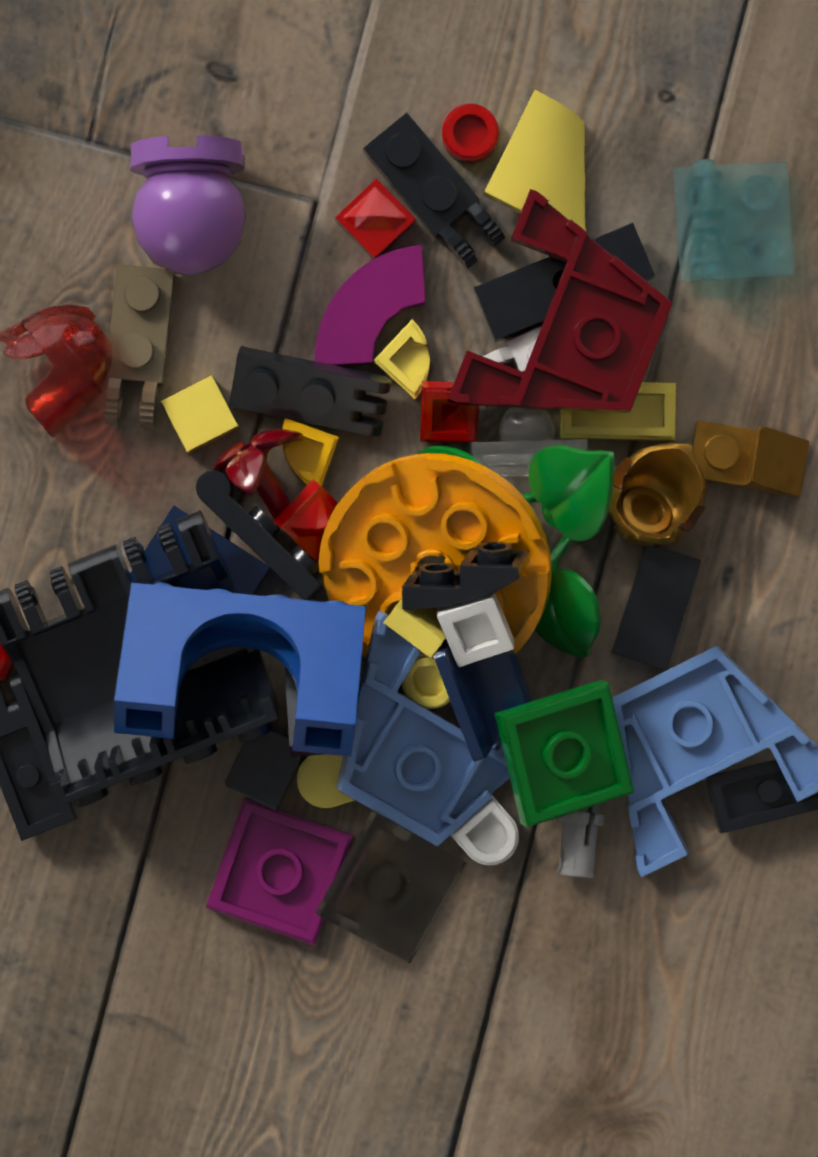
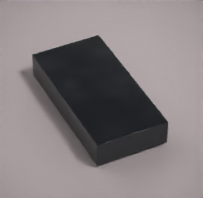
[611,545,701,670]

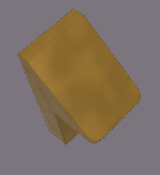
[692,420,809,498]

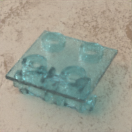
[673,159,794,282]

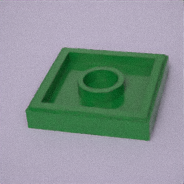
[494,679,634,828]

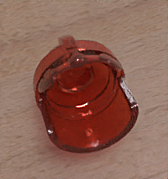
[0,304,112,438]

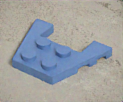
[336,610,510,846]
[612,645,818,877]

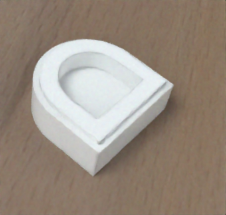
[451,795,519,865]

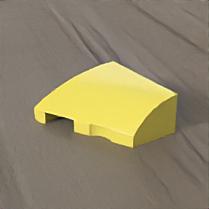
[484,90,586,231]

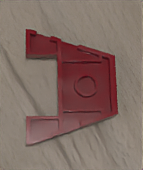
[448,189,673,413]

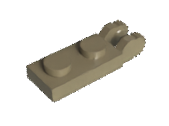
[104,264,176,429]

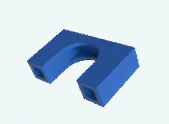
[114,583,366,757]

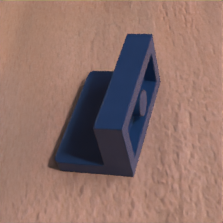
[434,638,532,762]

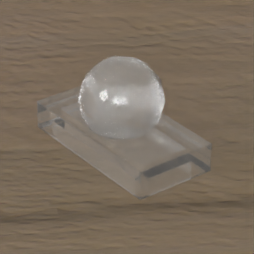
[469,407,588,477]

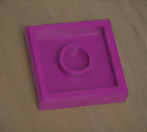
[206,798,353,946]

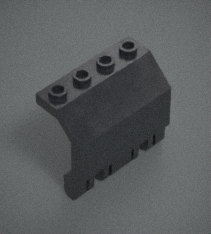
[0,510,279,807]

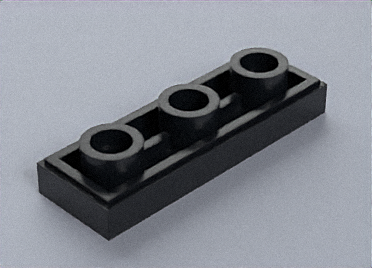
[473,223,655,343]

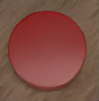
[442,104,499,164]

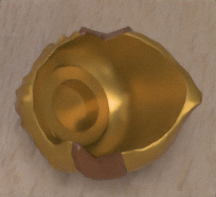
[609,443,707,547]

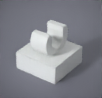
[437,592,514,667]

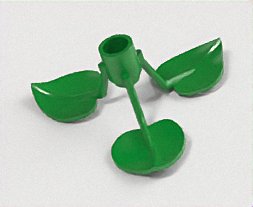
[418,445,614,657]

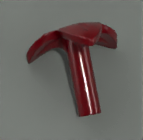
[212,429,303,527]

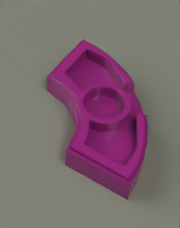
[315,245,426,367]

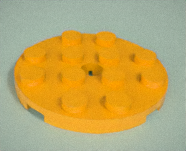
[319,453,552,657]

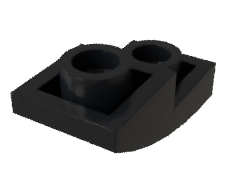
[402,542,529,609]

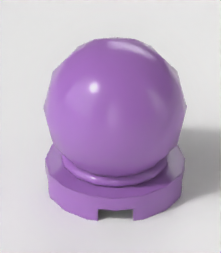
[130,135,246,275]

